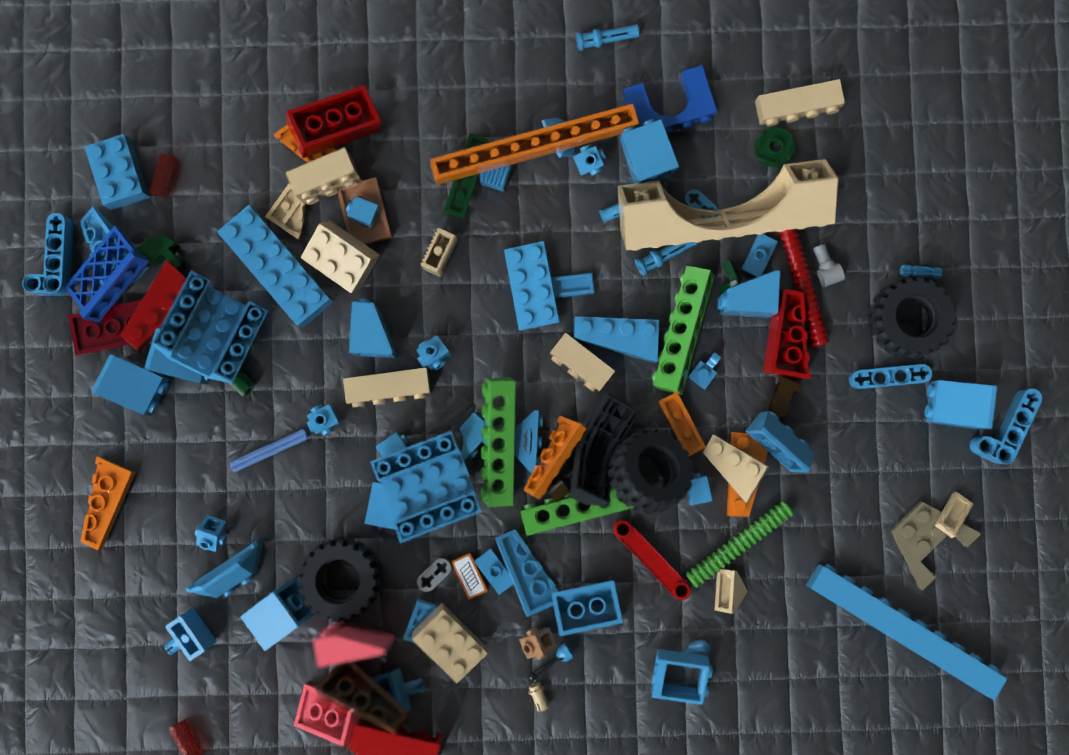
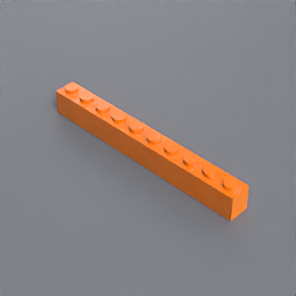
[430,104,639,185]

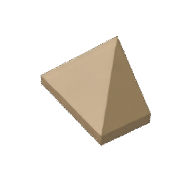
[715,568,748,614]

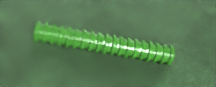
[686,501,794,588]

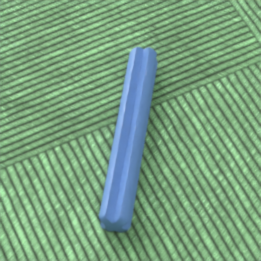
[230,429,309,472]

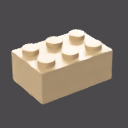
[286,148,361,205]
[300,220,380,293]
[412,603,488,683]

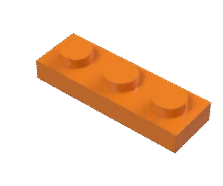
[658,393,706,457]

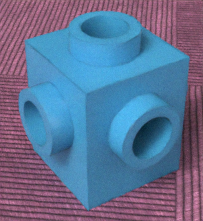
[573,144,606,176]
[417,335,451,371]
[306,404,342,436]
[195,515,228,552]

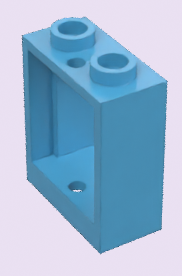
[651,649,713,705]

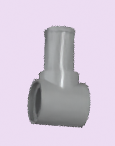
[813,244,845,287]

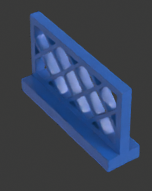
[65,226,149,322]

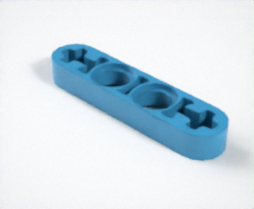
[849,364,932,389]

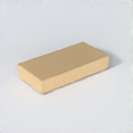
[935,492,973,538]

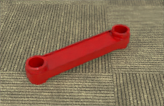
[613,519,691,600]

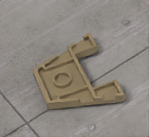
[890,502,981,591]

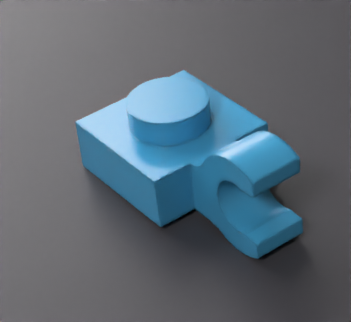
[688,352,721,390]

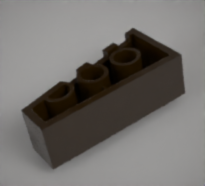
[314,661,410,735]

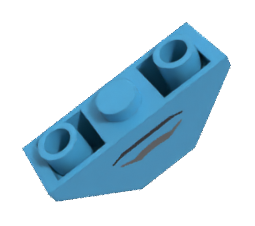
[514,410,543,473]

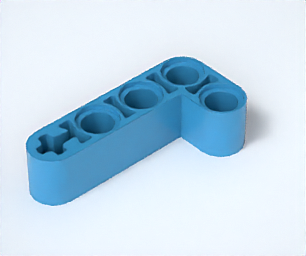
[22,213,74,296]
[970,389,1042,464]

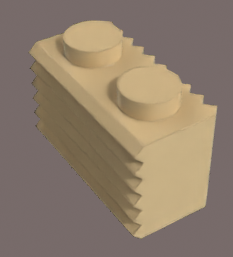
[421,228,458,277]

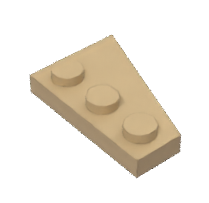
[703,435,769,503]

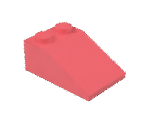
[294,684,364,746]

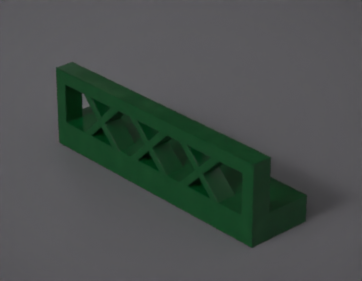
[442,133,489,219]

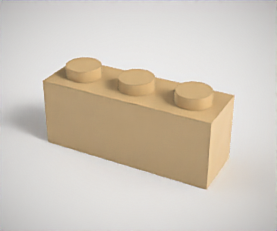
[550,333,615,392]

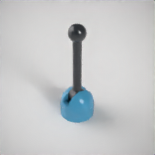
[528,643,575,681]

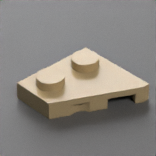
[265,183,306,240]

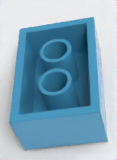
[85,134,151,210]

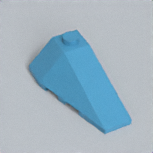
[80,206,149,286]

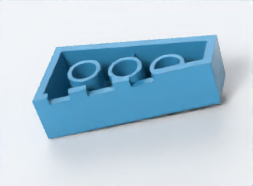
[573,316,659,363]

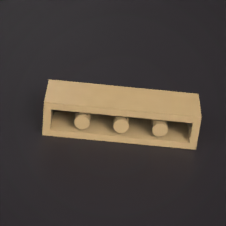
[755,79,845,126]
[343,368,431,408]

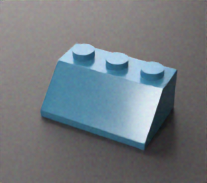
[745,411,814,473]
[551,580,623,636]

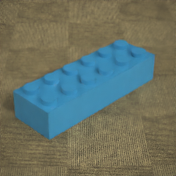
[217,205,333,329]

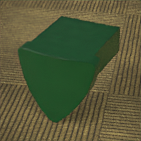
[719,260,743,294]

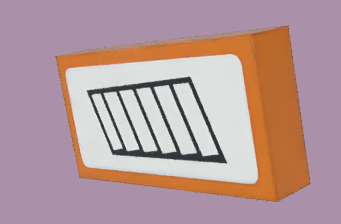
[451,552,488,600]

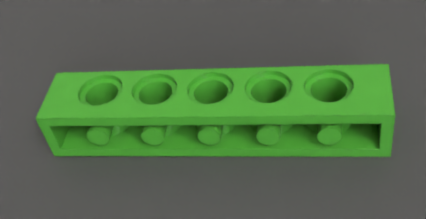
[653,266,715,395]
[480,377,515,507]
[520,486,634,536]

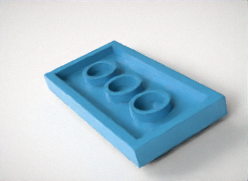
[504,241,561,331]

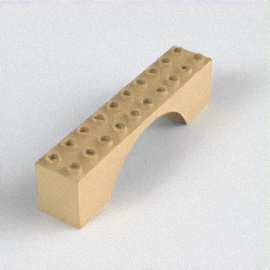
[618,159,838,251]

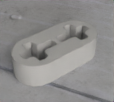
[417,557,452,592]

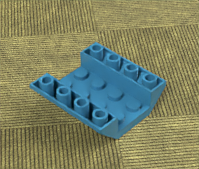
[152,270,268,383]
[371,431,482,542]

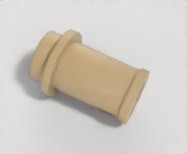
[528,682,550,712]

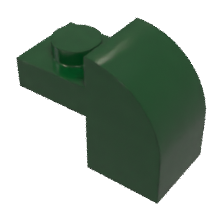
[136,236,187,272]

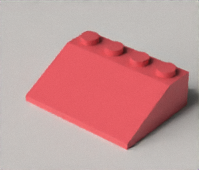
[313,620,396,667]

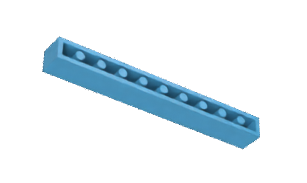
[806,564,1007,701]

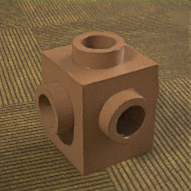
[519,627,557,660]

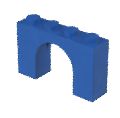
[622,65,717,135]

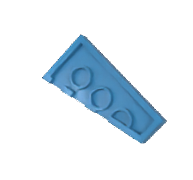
[495,530,559,617]

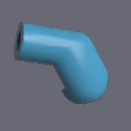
[684,640,711,655]

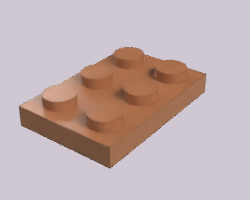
[337,177,392,245]

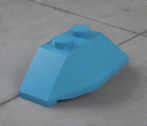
[185,539,264,598]

